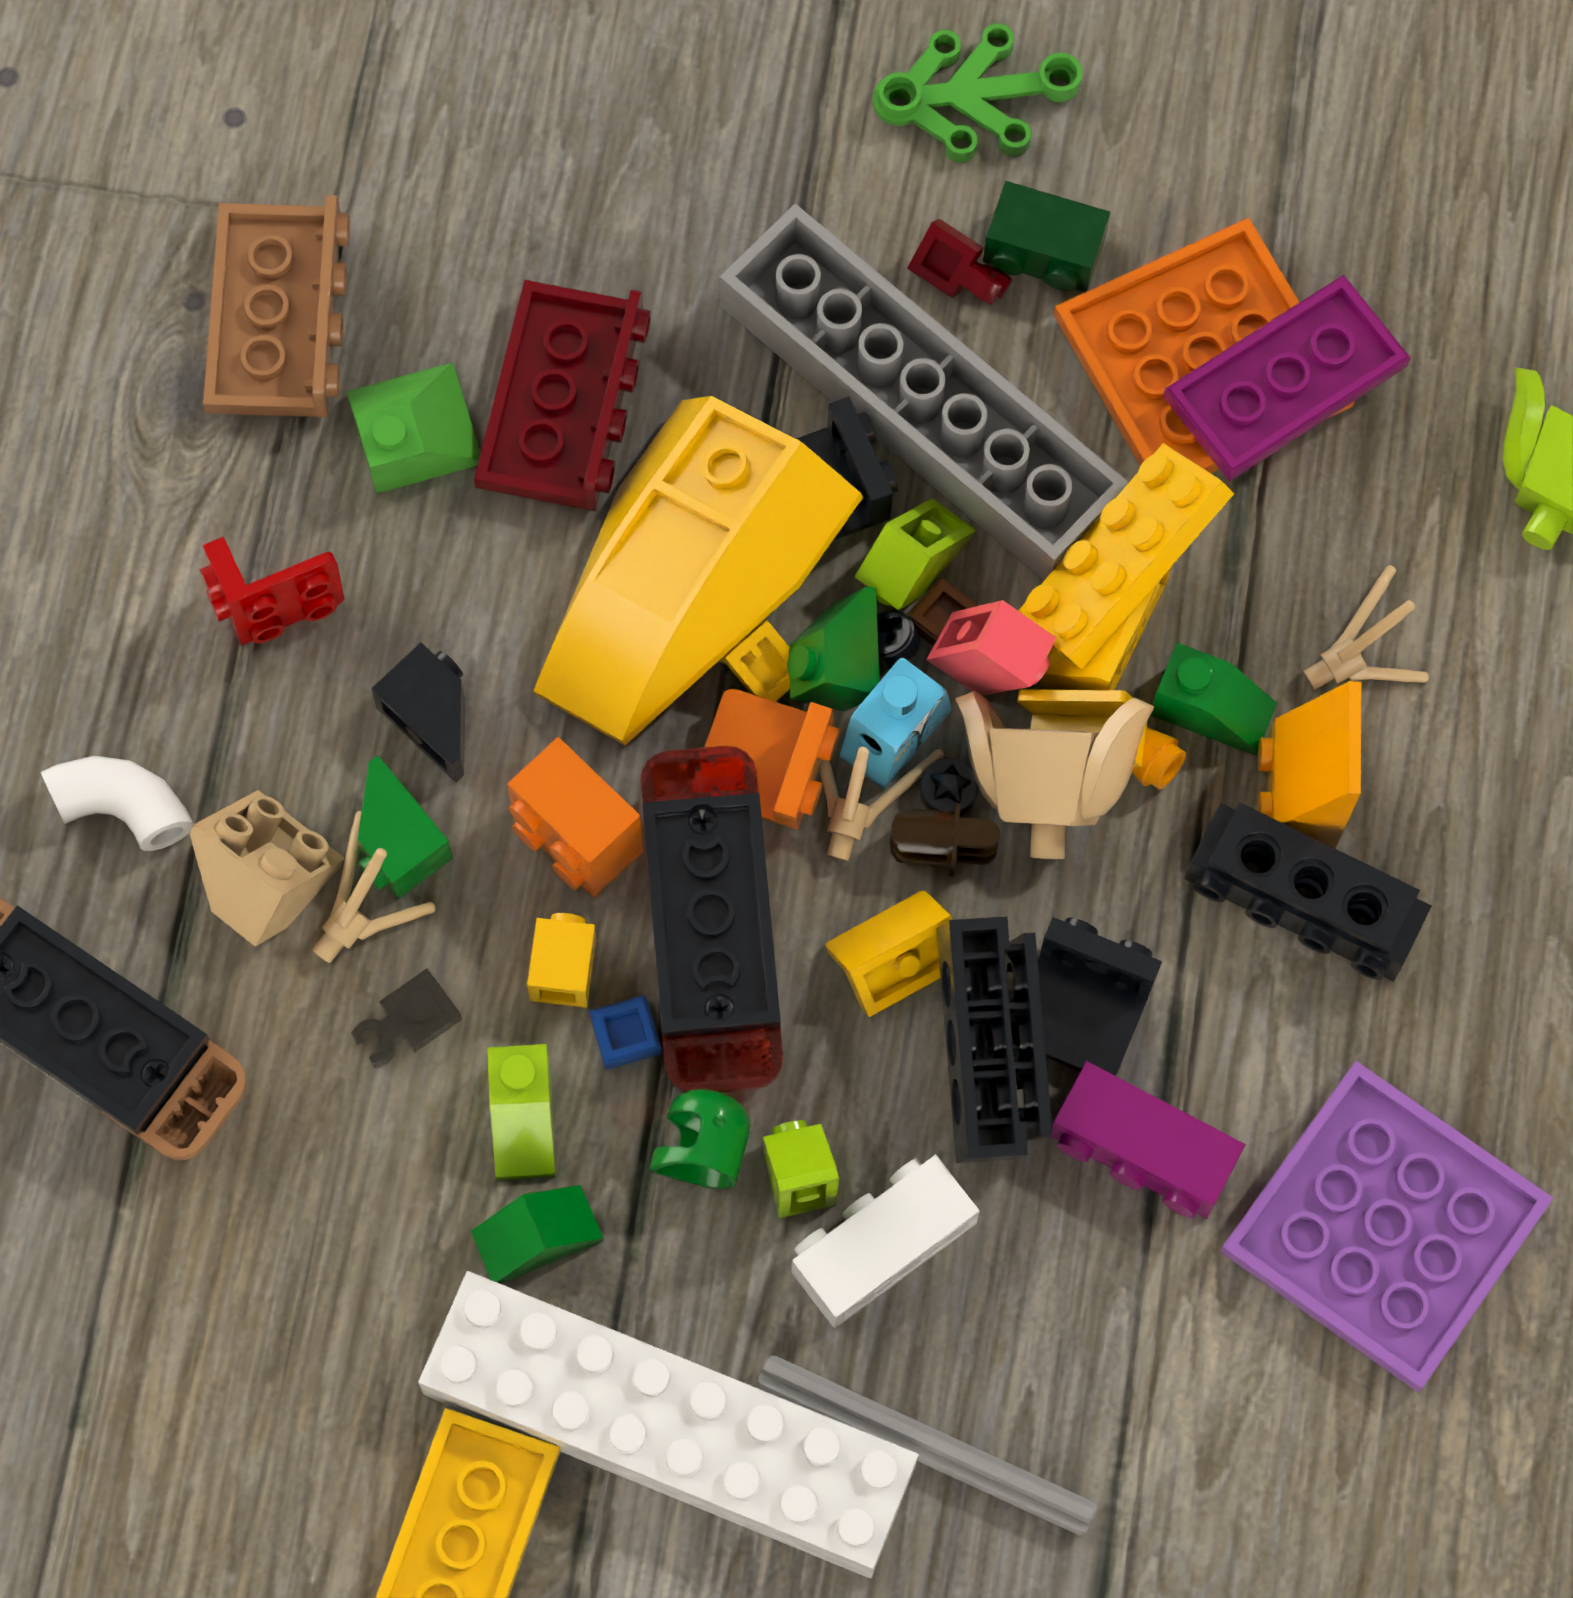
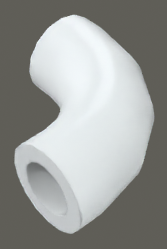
[41,756,194,851]

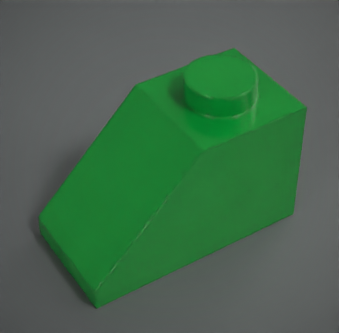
[787,586,880,712]
[1150,642,1277,756]
[357,755,453,900]

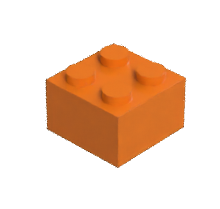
[507,737,643,898]

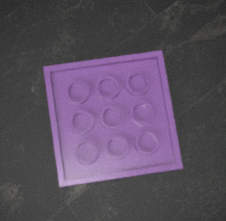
[1220,1061,1554,1393]

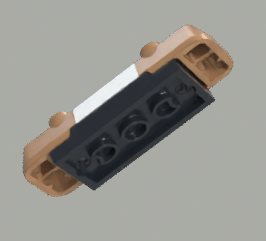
[0,898,247,1160]

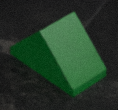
[471,1185,604,1284]

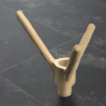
[1303,565,1429,690]
[819,747,944,861]
[312,811,436,964]

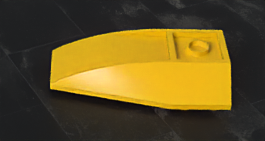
[533,396,863,745]

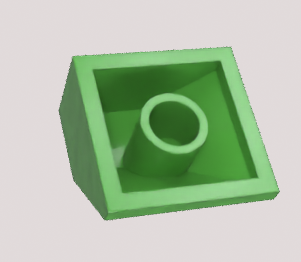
[346,362,481,494]

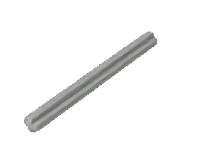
[758,1356,1096,1535]

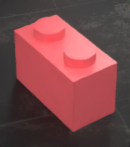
[926,600,1056,696]

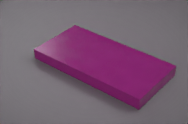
[1163,274,1411,482]

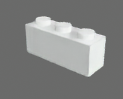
[791,1154,980,1329]

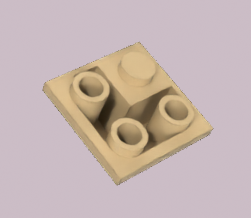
[189,790,345,947]

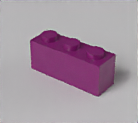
[1051,1061,1246,1219]

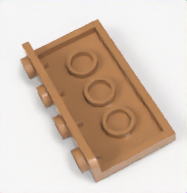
[203,195,350,417]

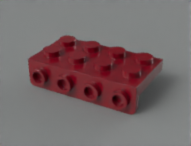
[474,280,651,511]

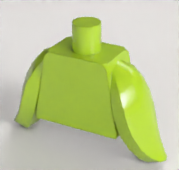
[1502,368,1573,550]

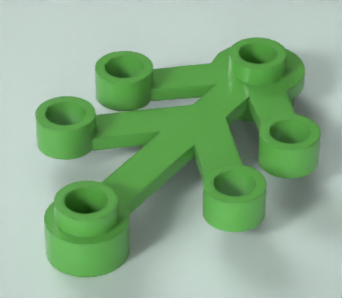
[872,23,1083,163]

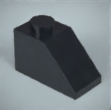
[371,642,465,783]

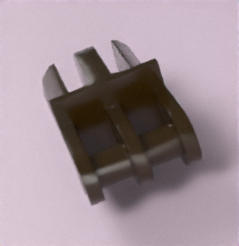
[890,803,1001,876]

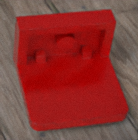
[199,536,345,646]

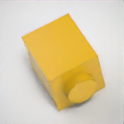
[527,913,597,1008]

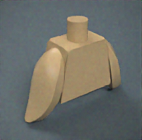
[955,691,1154,859]

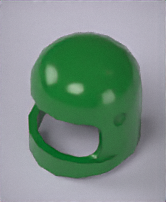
[649,1089,750,1189]

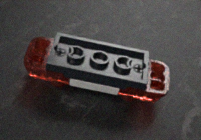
[641,746,783,1093]

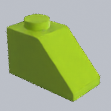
[854,498,976,610]
[487,1044,556,1180]
[763,1120,839,1218]

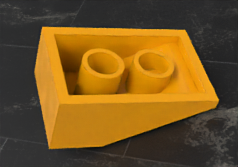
[1257,681,1361,849]

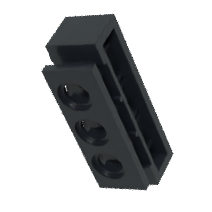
[1185,802,1432,982]
[937,916,1053,1163]

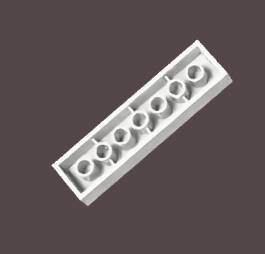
[418,1271,919,1579]

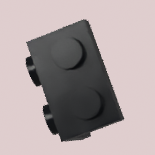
[796,397,898,541]
[1011,917,1162,1076]

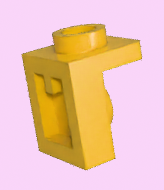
[718,619,790,702]

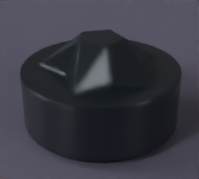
[877,610,920,669]
[920,758,978,816]

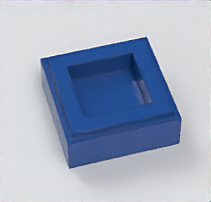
[589,995,662,1070]

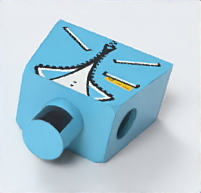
[840,658,952,791]

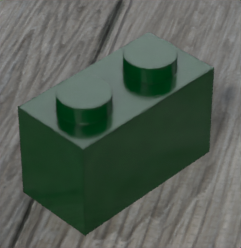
[983,180,1111,292]

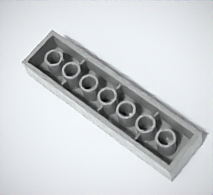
[719,203,1129,580]

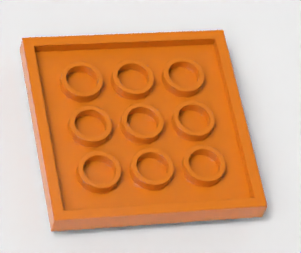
[1053,218,1355,473]

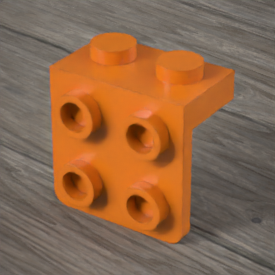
[692,689,841,830]

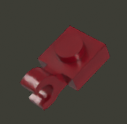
[907,219,1013,305]

